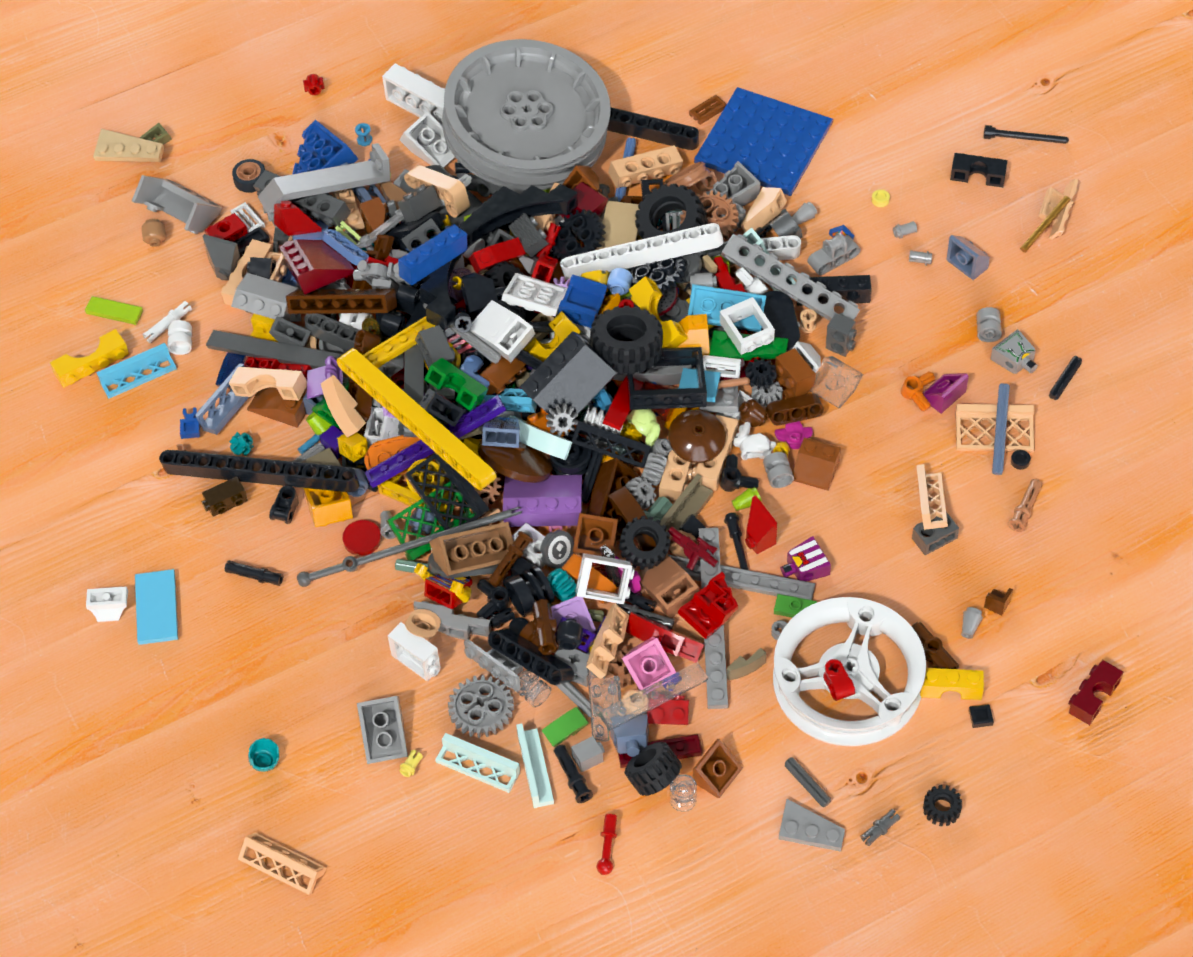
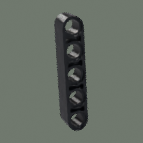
[488,629,574,685]

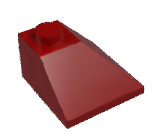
[274,200,322,236]
[745,495,777,554]

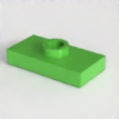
[774,594,817,618]

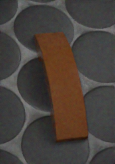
[608,487,656,551]

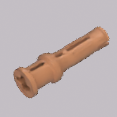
[1008,479,1042,532]

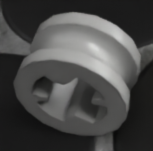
[771,620,788,640]

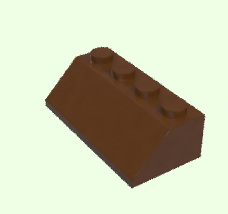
[586,458,641,541]

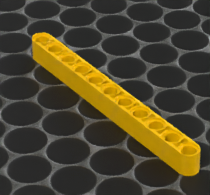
[336,348,497,491]

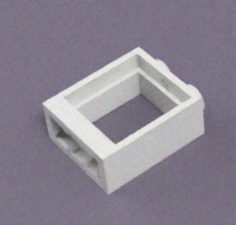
[720,297,775,354]
[575,553,634,604]
[388,622,441,682]

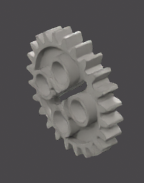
[448,675,514,738]

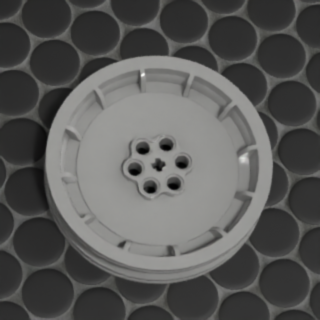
[442,39,611,190]

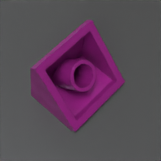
[922,373,969,414]

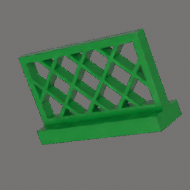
[386,481,475,561]

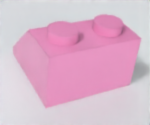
[622,637,676,693]

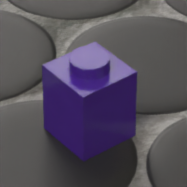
[319,425,344,460]

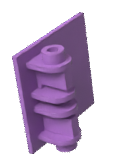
[307,356,343,399]

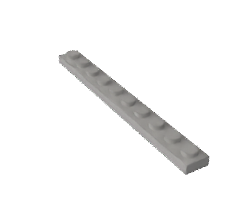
[699,528,728,709]

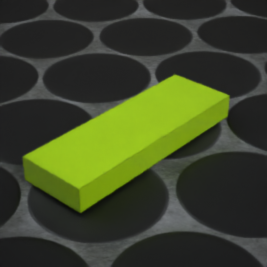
[85,296,143,325]

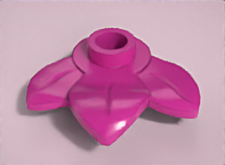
[775,421,813,449]

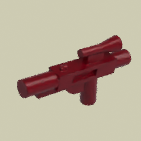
[668,527,719,571]

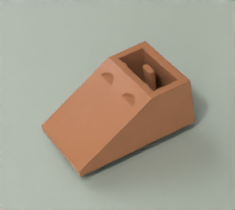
[638,554,700,618]

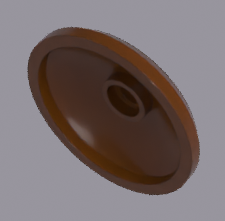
[668,409,726,463]

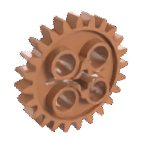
[680,190,739,240]

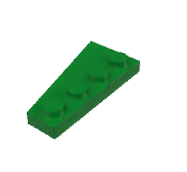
[709,330,788,361]

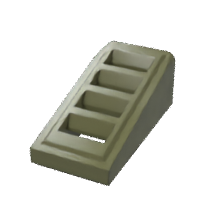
[140,123,172,145]

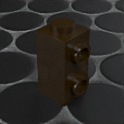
[201,476,248,517]

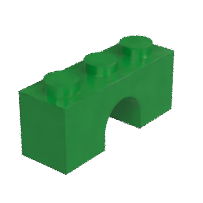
[424,358,488,411]

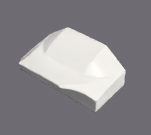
[86,587,128,622]

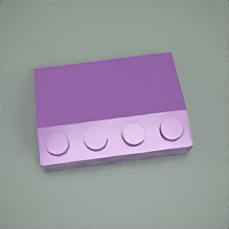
[503,475,582,527]

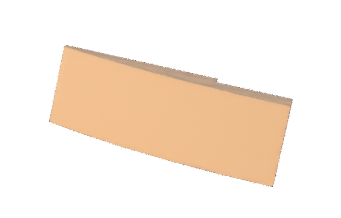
[321,375,366,437]

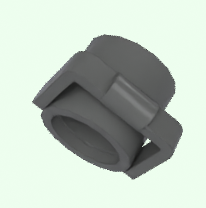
[769,209,802,238]

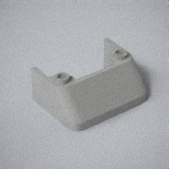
[132,175,222,234]

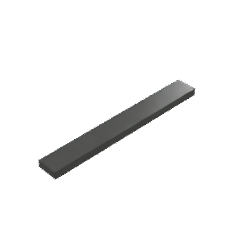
[206,330,341,369]

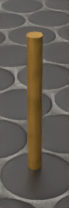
[1020,196,1071,253]

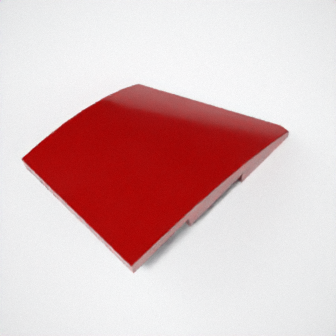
[678,572,738,639]

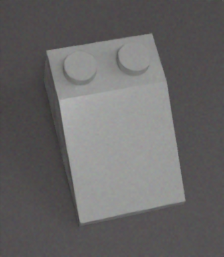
[357,696,408,764]

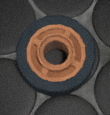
[232,159,265,193]

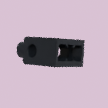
[420,388,465,427]

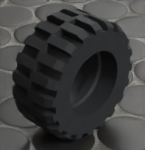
[635,184,708,239]
[590,306,663,375]

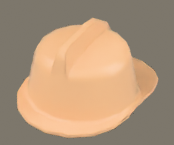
[405,609,441,640]

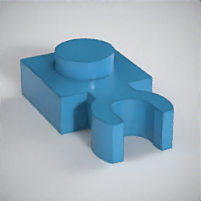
[593,388,612,414]

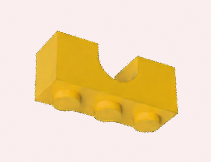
[523,311,581,362]
[920,668,984,700]

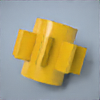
[620,422,642,441]

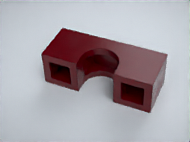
[1068,659,1124,726]

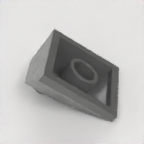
[203,234,240,281]

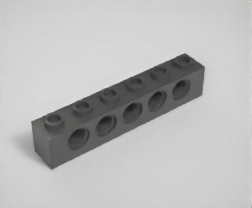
[253,170,351,227]

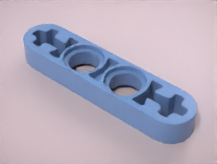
[323,229,369,265]

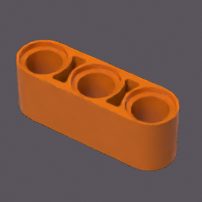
[561,554,618,604]

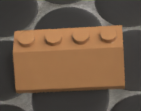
[429,522,513,576]

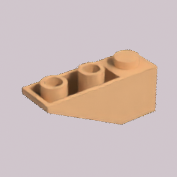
[741,187,787,233]

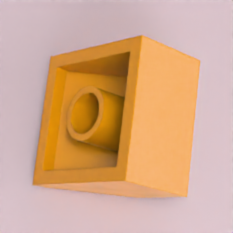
[304,488,353,527]

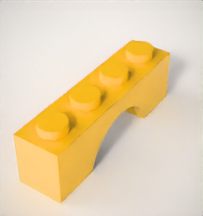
[629,276,688,348]
[50,329,129,388]

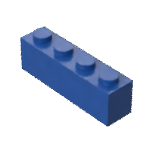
[398,224,467,286]

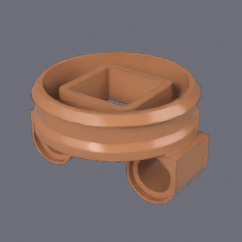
[663,162,718,191]

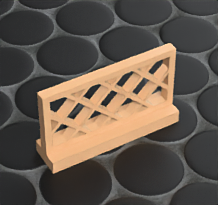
[955,404,1034,452]

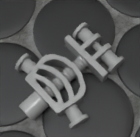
[353,260,410,285]

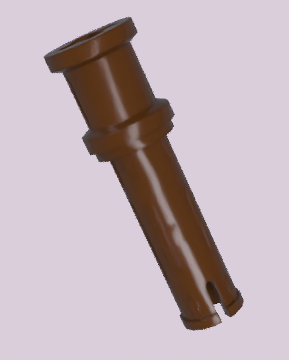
[487,531,533,587]

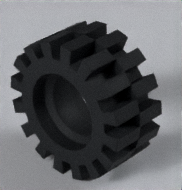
[923,785,962,826]

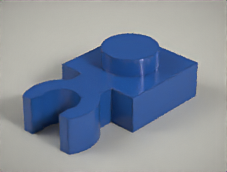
[180,407,200,439]

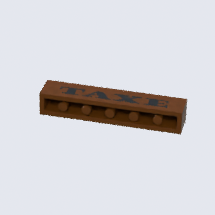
[286,289,397,314]

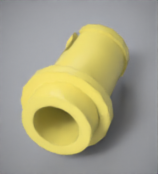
[399,750,423,777]

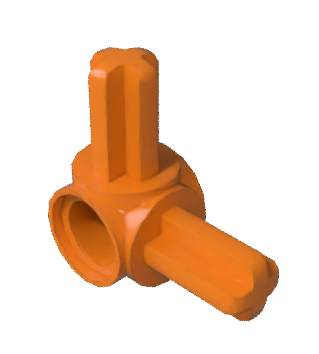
[901,371,935,411]

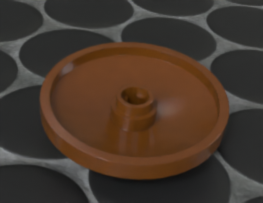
[478,439,552,483]

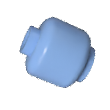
[607,268,633,295]

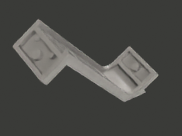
[258,143,390,228]

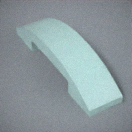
[509,415,572,460]

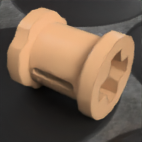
[799,309,817,333]

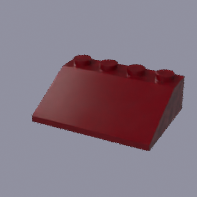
[279,239,354,295]

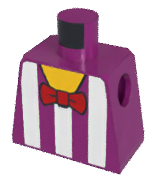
[780,536,831,582]

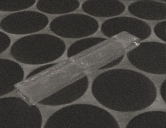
[598,662,709,731]

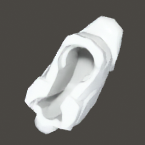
[733,422,776,460]

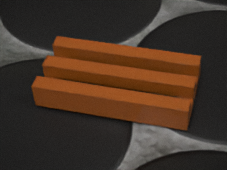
[689,95,727,125]

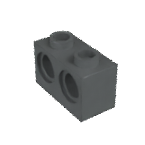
[401,218,441,252]
[826,313,857,357]
[912,512,959,555]

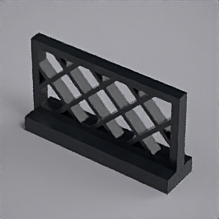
[404,453,489,530]

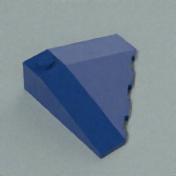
[292,120,358,174]

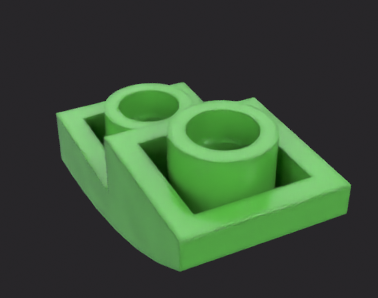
[541,707,589,747]

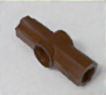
[532,599,557,655]
[912,622,959,669]

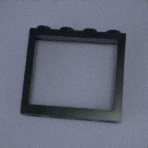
[626,347,707,410]

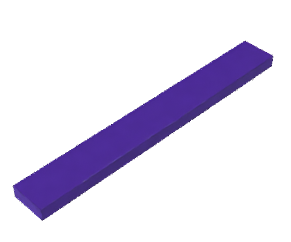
[365,395,506,488]

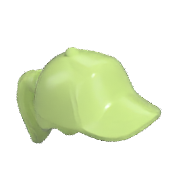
[627,409,660,447]

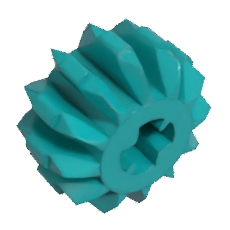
[547,568,577,602]

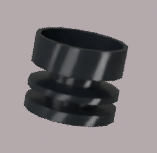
[505,565,555,617]

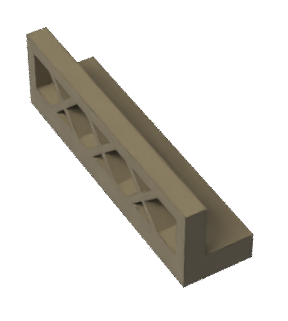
[660,474,713,532]

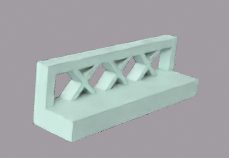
[516,724,554,808]
[435,733,520,793]

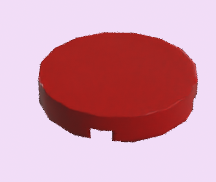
[342,520,382,556]

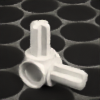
[735,267,768,295]

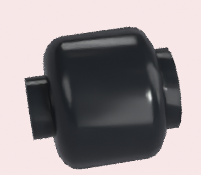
[556,619,583,650]

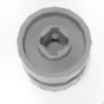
[976,307,1002,342]
[763,452,794,488]

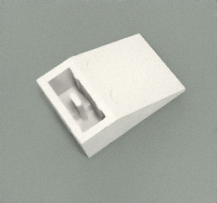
[469,300,535,362]
[364,407,400,449]

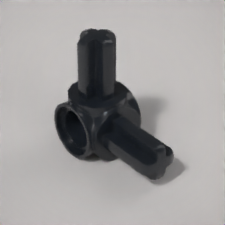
[720,454,759,492]
[476,579,510,619]

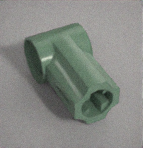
[644,496,673,522]

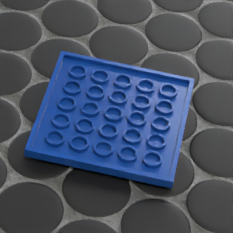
[694,87,833,196]

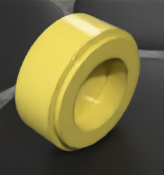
[872,190,890,207]

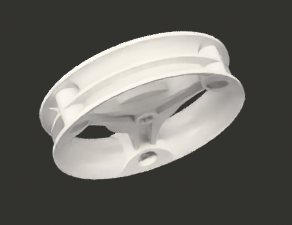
[773,597,926,746]

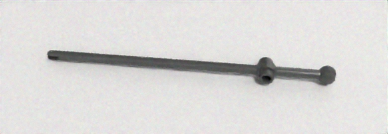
[297,507,522,587]

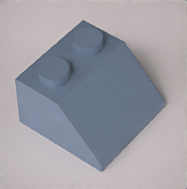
[946,235,990,280]

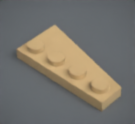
[93,129,164,162]

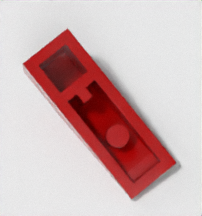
[469,237,526,274]

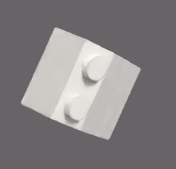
[400,111,455,168]

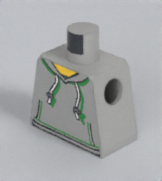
[991,329,1038,374]

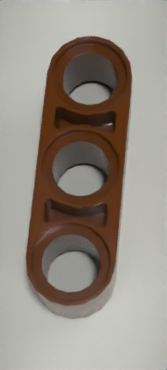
[766,393,824,426]

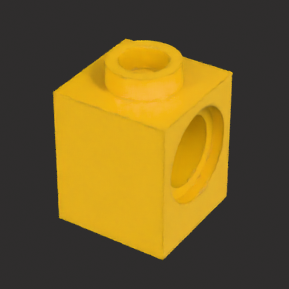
[337,432,368,462]

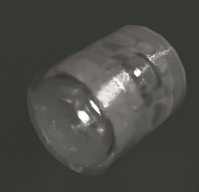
[517,670,551,707]
[670,774,697,812]

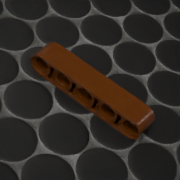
[348,329,380,422]

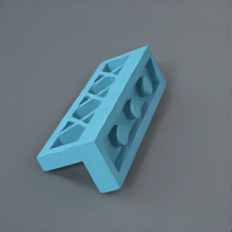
[96,343,177,399]
[484,388,537,413]

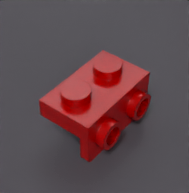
[647,695,689,725]

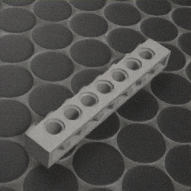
[721,234,860,321]

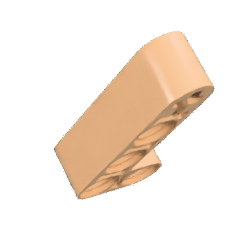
[404,165,470,218]

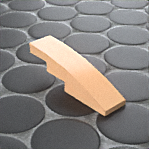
[586,603,629,679]

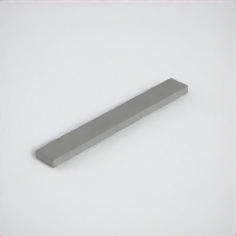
[667,554,815,600]

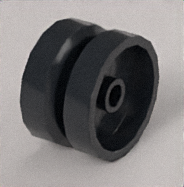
[549,434,592,481]

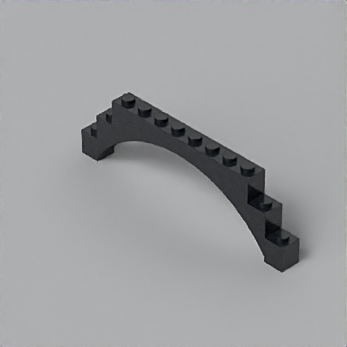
[417,184,578,331]

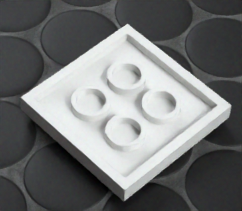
[502,273,568,316]

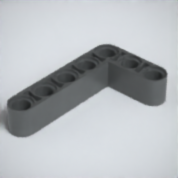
[304,312,404,351]

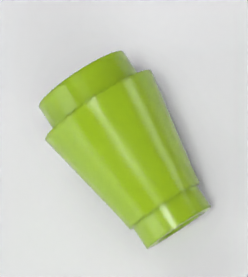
[731,487,762,511]

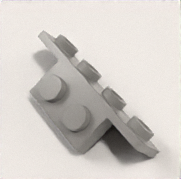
[464,639,523,692]

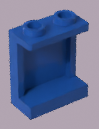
[557,275,607,328]

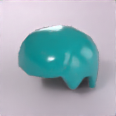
[248,738,279,772]

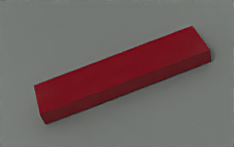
[618,734,702,768]

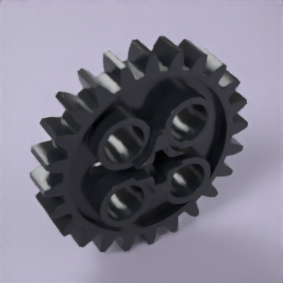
[551,209,606,261]
[628,256,686,295]

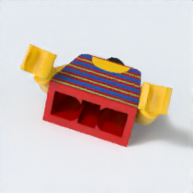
[414,563,473,609]

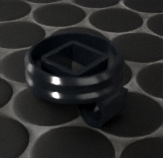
[376,283,426,338]

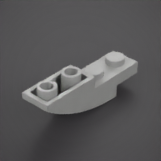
[414,601,492,640]

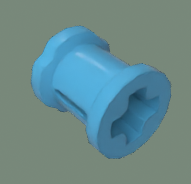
[355,123,372,146]

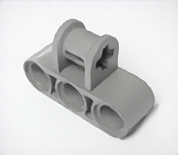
[807,233,861,275]

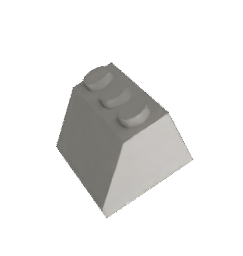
[231,273,299,321]

